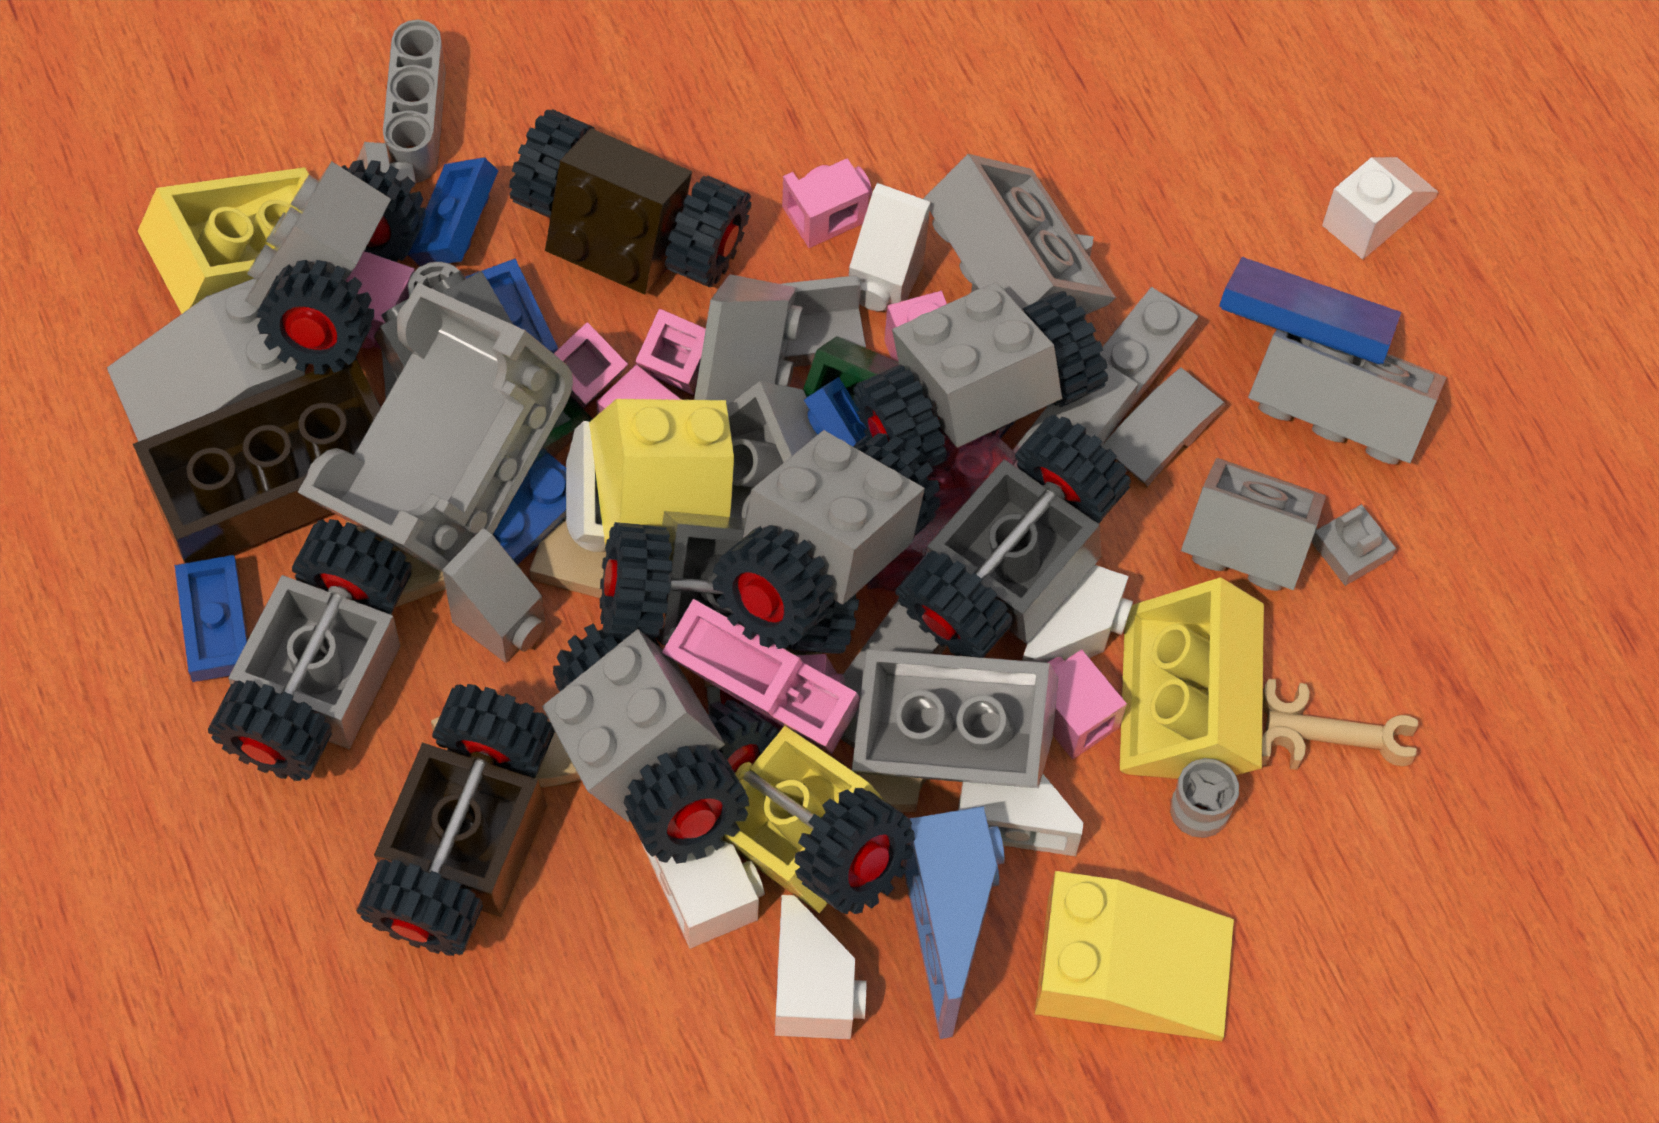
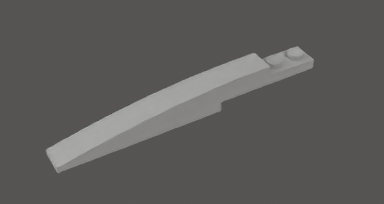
[841,287,1199,748]

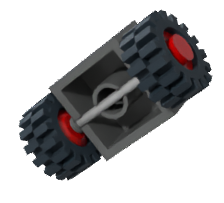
[895,415,1131,658]
[600,511,859,654]

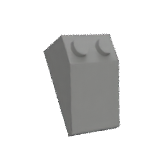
[107,279,305,442]

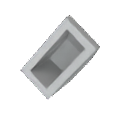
[442,528,545,663]

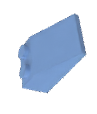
[902,806,1005,1039]

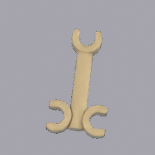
[1262,679,1418,770]

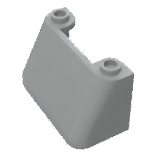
[298,283,573,572]

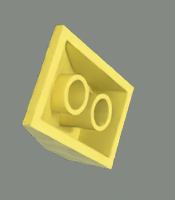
[138,167,309,314]
[589,399,734,545]
[1035,871,1234,1041]

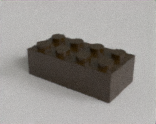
[133,358,381,564]

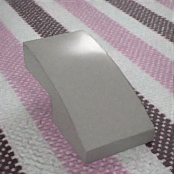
[1102,367,1225,487]

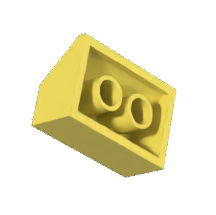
[1120,577,1264,779]

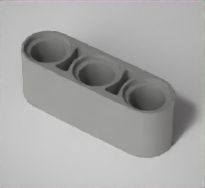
[383,20,446,183]

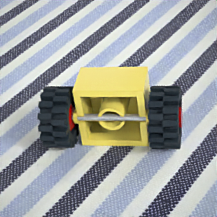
[707,700,915,914]

